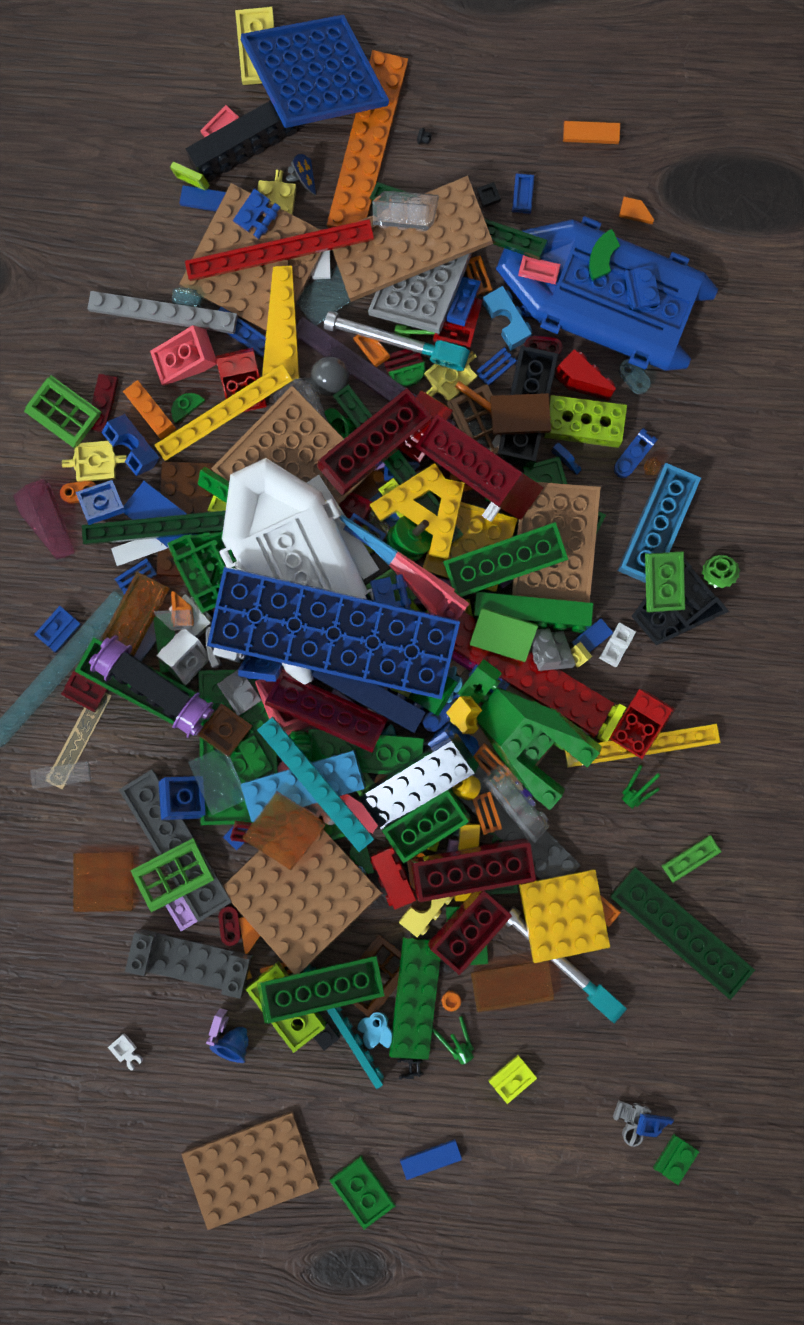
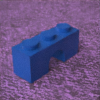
[101,414,160,476]

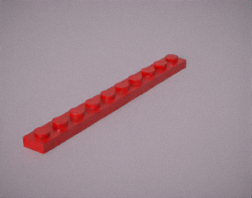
[185,219,374,281]

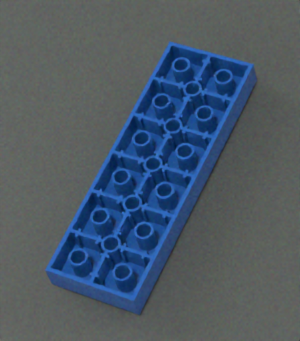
[207,567,460,699]

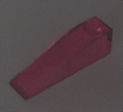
[13,479,75,560]

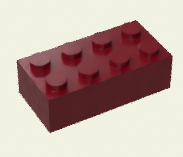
[428,891,512,975]

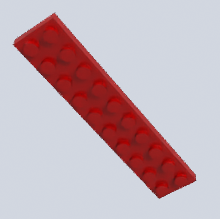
[453,612,614,737]

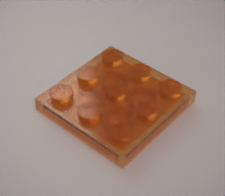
[242,791,325,870]
[73,852,133,912]

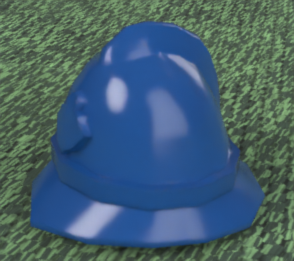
[209,1027,249,1063]

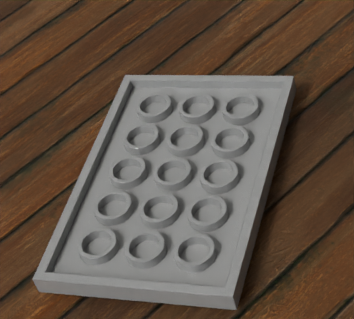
[368,253,472,334]

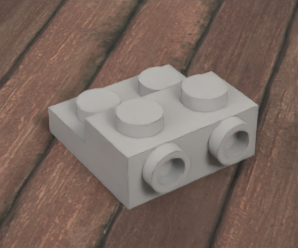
[531,628,576,671]

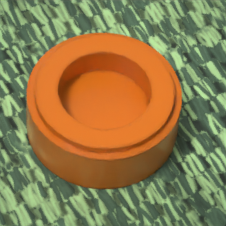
[441,991,461,1011]

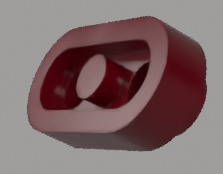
[524,336,562,356]
[219,906,241,946]

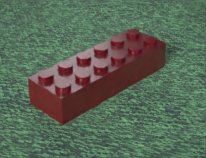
[317,388,433,496]
[411,838,536,902]

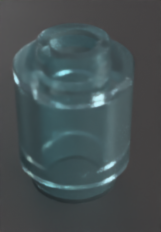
[172,287,201,307]

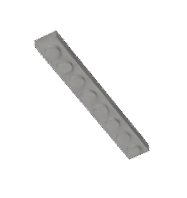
[87,291,238,334]

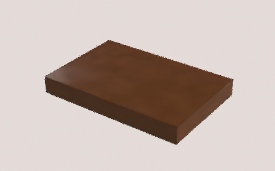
[490,393,551,435]

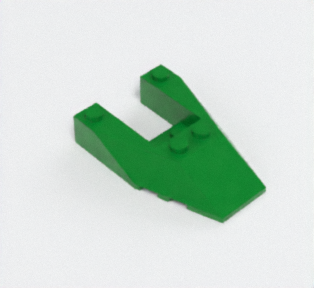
[477,687,602,810]

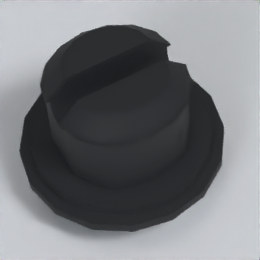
[417,127,432,144]

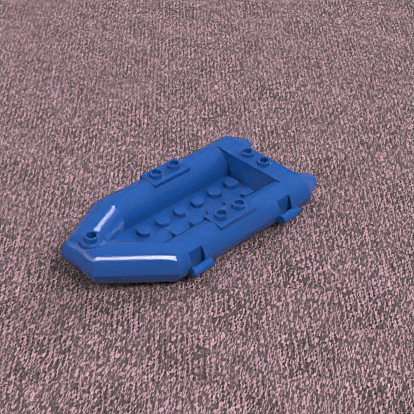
[496,216,718,371]

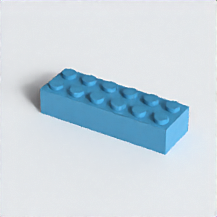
[617,463,701,583]
[240,749,366,822]

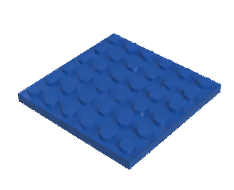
[240,15,389,128]

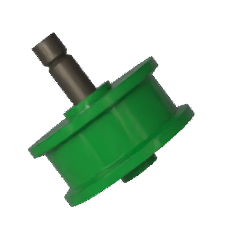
[387,516,433,562]

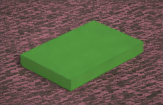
[645,551,685,612]
[470,607,538,662]

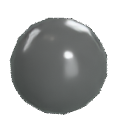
[311,356,349,396]

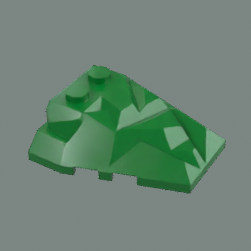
[167,531,237,614]

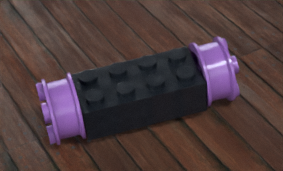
[89,635,214,738]

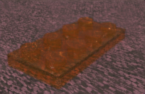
[101,572,170,656]
[471,961,554,1012]

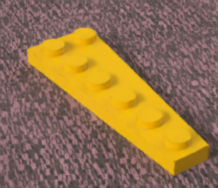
[262,266,300,382]

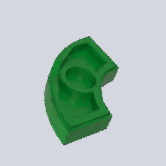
[589,229,620,281]

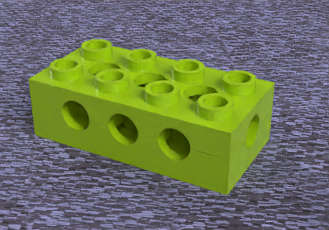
[544,395,627,448]
[246,961,326,1053]

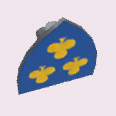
[286,154,316,196]

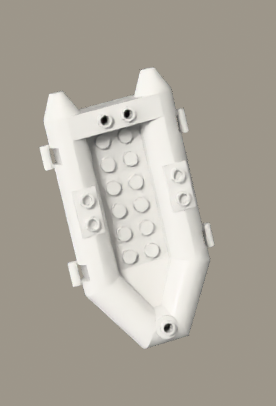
[219,458,374,684]

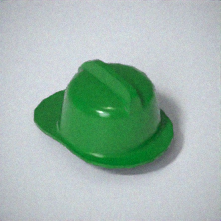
[323,408,356,439]

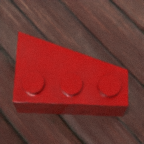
[370,846,417,910]

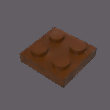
[198,703,253,758]

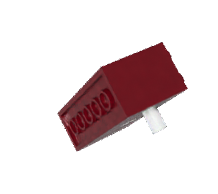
[415,414,544,522]

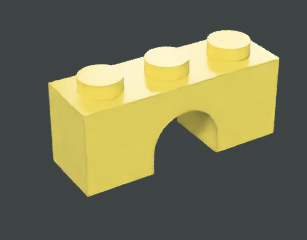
[399,896,454,937]

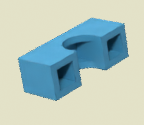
[482,286,532,351]

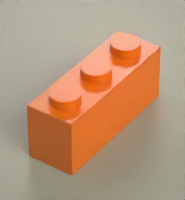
[123,380,177,440]

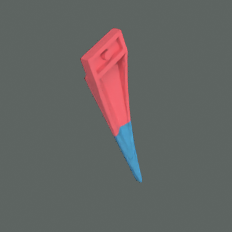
[339,515,470,620]

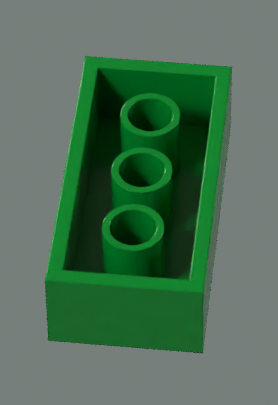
[382,788,471,863]

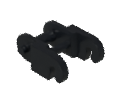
[397,1058,424,1079]

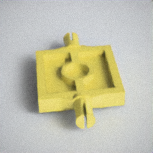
[257,170,297,215]
[424,351,477,402]
[62,441,127,482]

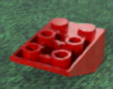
[433,298,483,351]
[216,348,267,412]
[554,349,616,401]
[399,390,453,463]
[609,689,676,759]

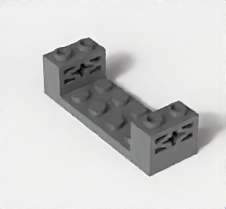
[125,929,253,999]

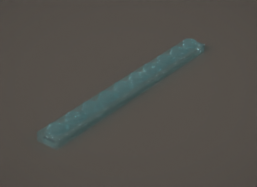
[0,591,130,747]

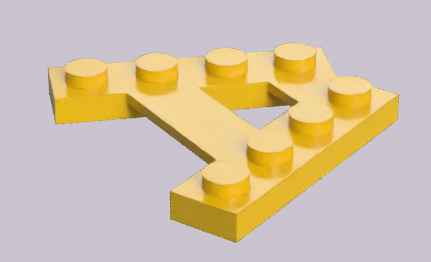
[370,463,465,559]

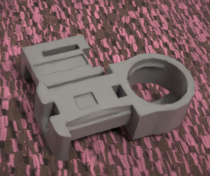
[613,1100,651,1147]

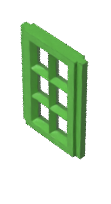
[24,375,102,449]
[130,838,215,912]

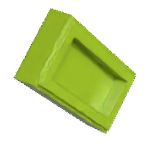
[170,162,210,191]

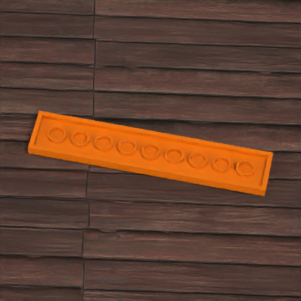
[327,50,408,228]

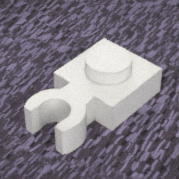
[108,1033,143,1070]

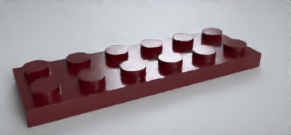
[265,671,388,753]

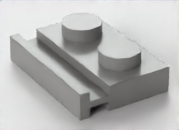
[217,670,262,716]

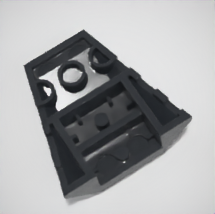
[632,558,730,646]

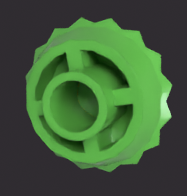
[702,555,740,589]

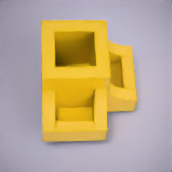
[446,696,482,734]

